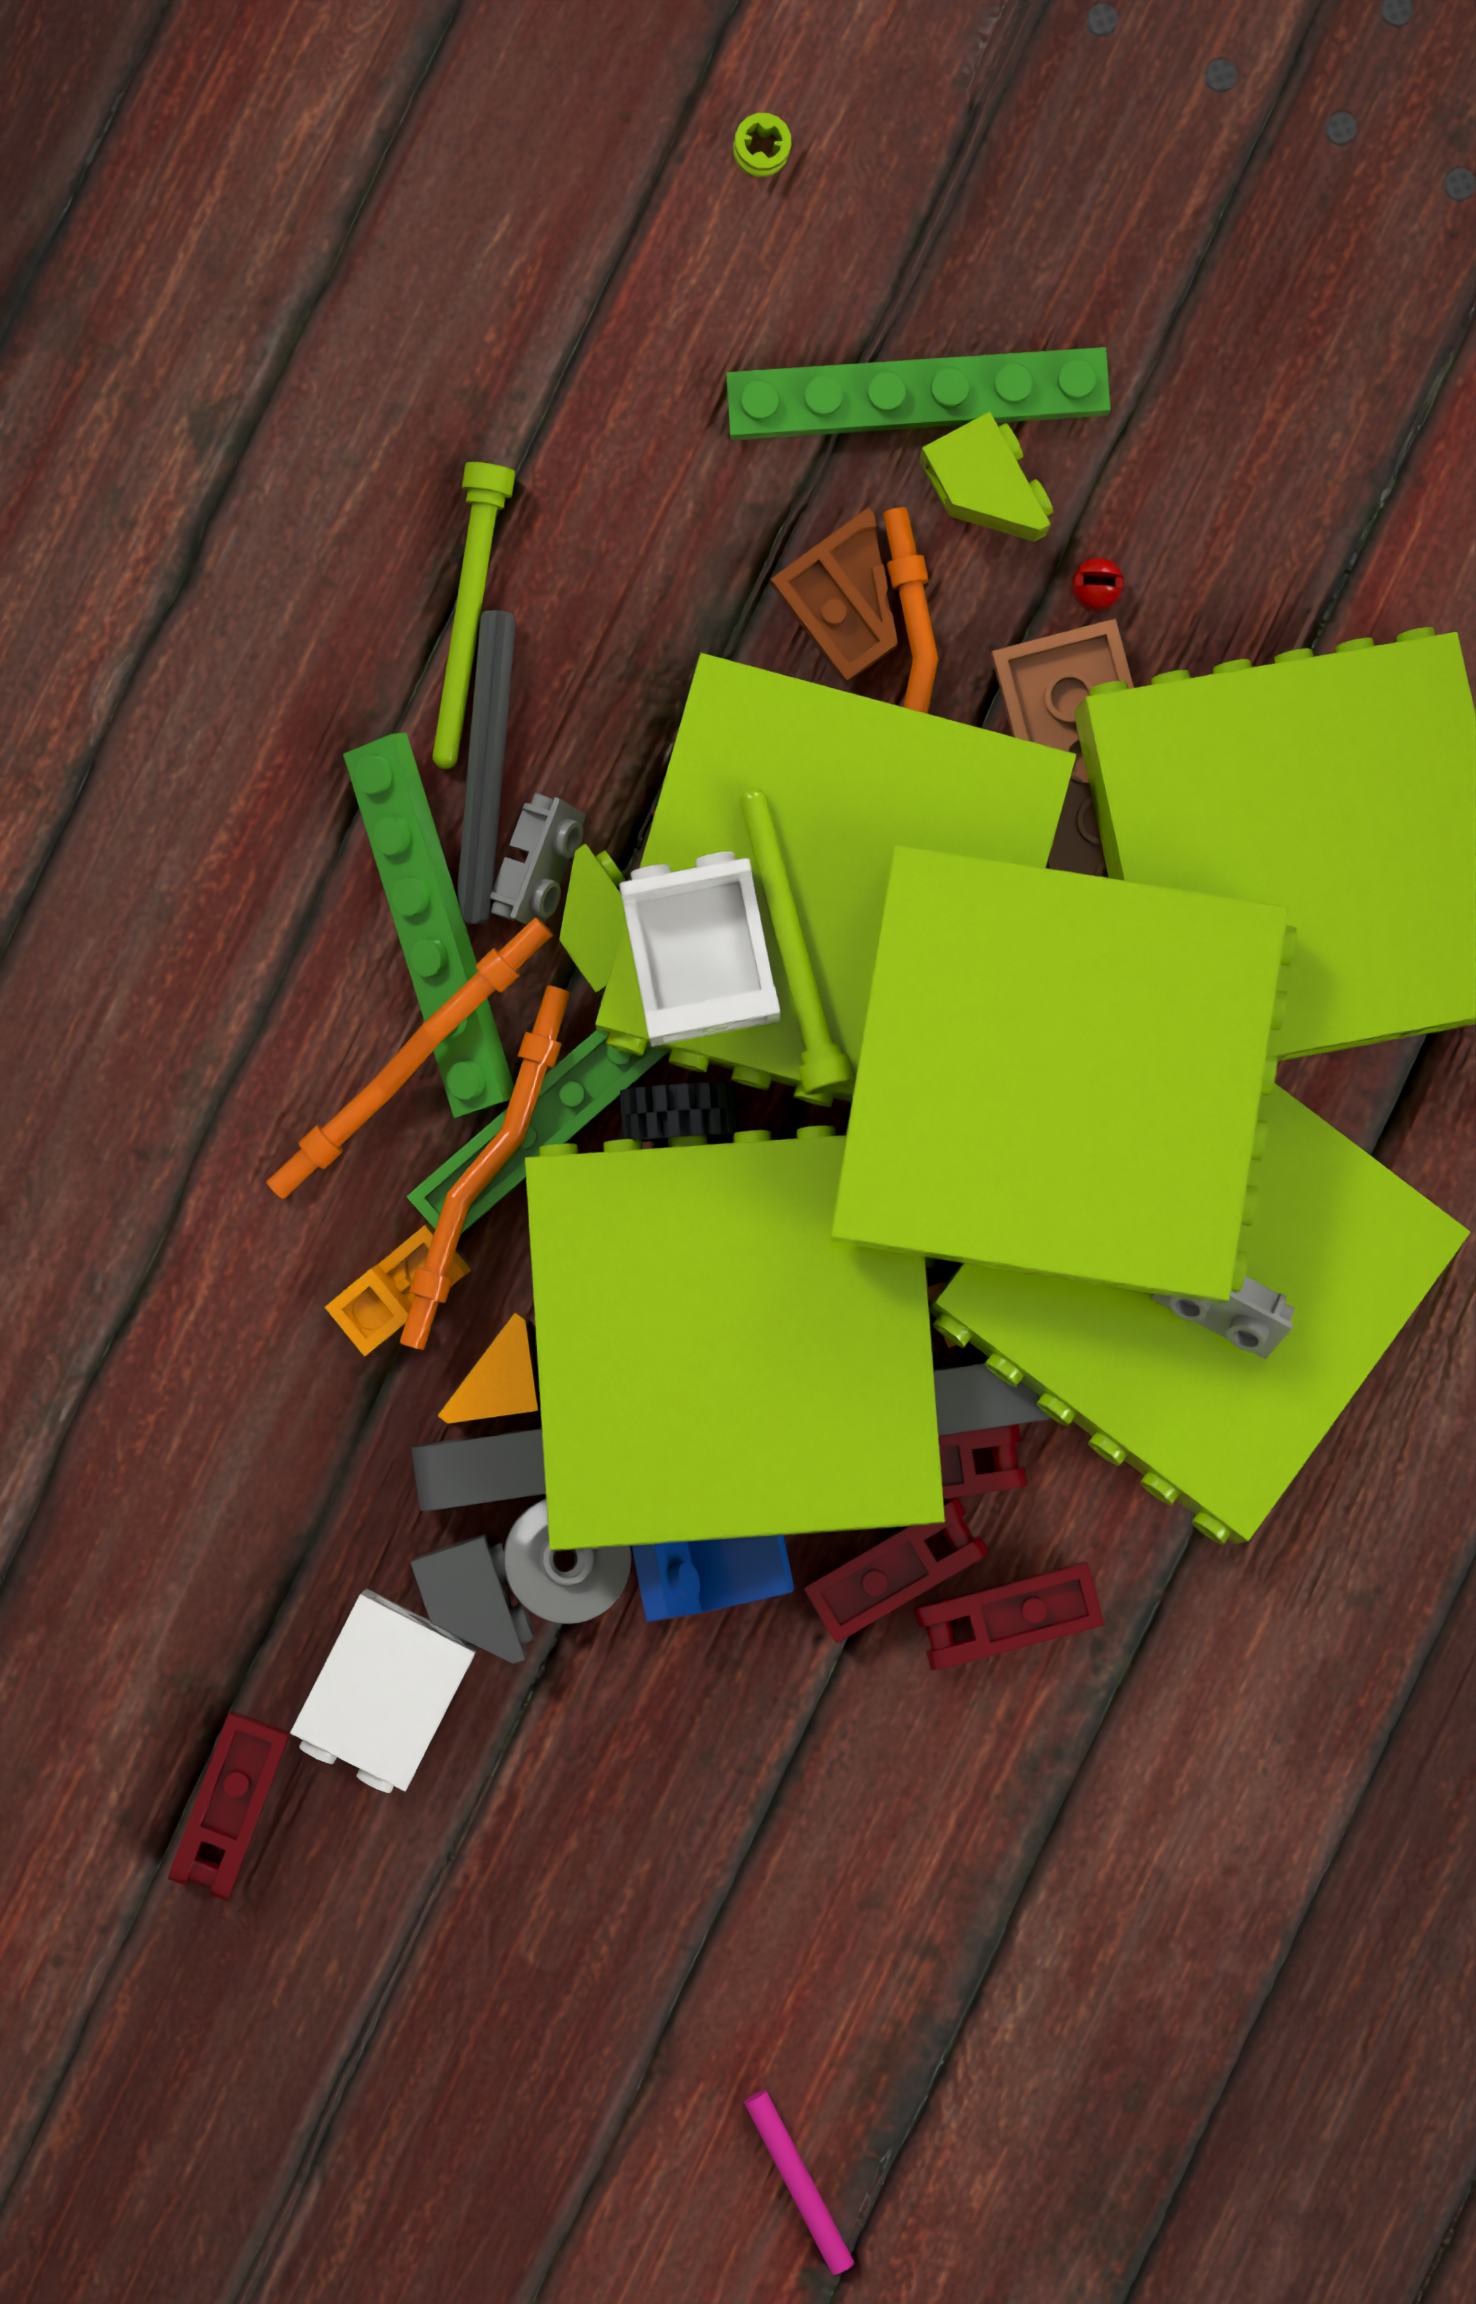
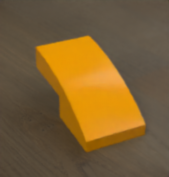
[325,1223,471,1357]

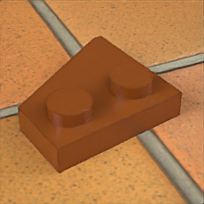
[770,507,898,685]

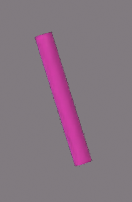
[744,2090,854,2275]

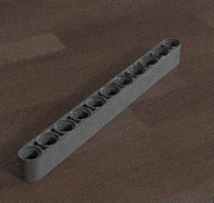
[410,1361,1052,1511]

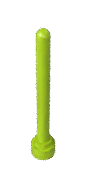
[433,462,516,769]
[741,787,856,1095]

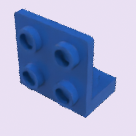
[632,1535,794,1622]

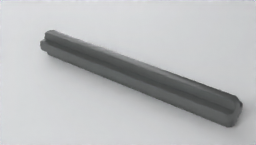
[457,610,516,925]

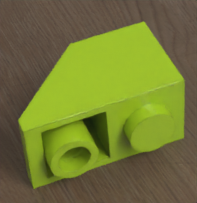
[919,412,1053,542]
[559,844,626,997]

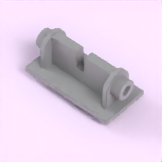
[490,793,586,925]
[1151,1276,1295,1359]

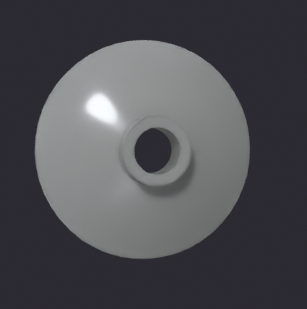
[504,1499,631,1624]

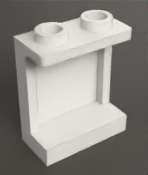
[619,852,780,1046]
[290,1588,479,1793]

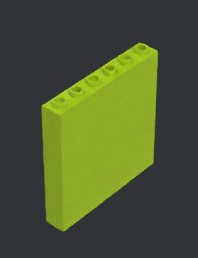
[1074,627,1476,1062]
[595,653,1077,1107]
[830,844,1297,1305]
[928,1083,1471,1545]
[525,1126,945,1551]

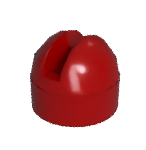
[1072,557,1124,611]

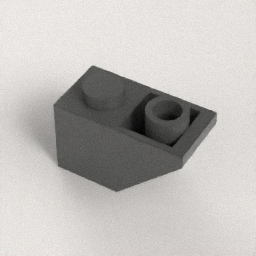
[410,1532,535,1664]

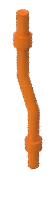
[883,507,938,714]
[266,917,553,1199]
[399,985,571,1350]

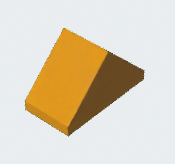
[438,1311,541,1424]

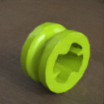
[733,113,791,177]

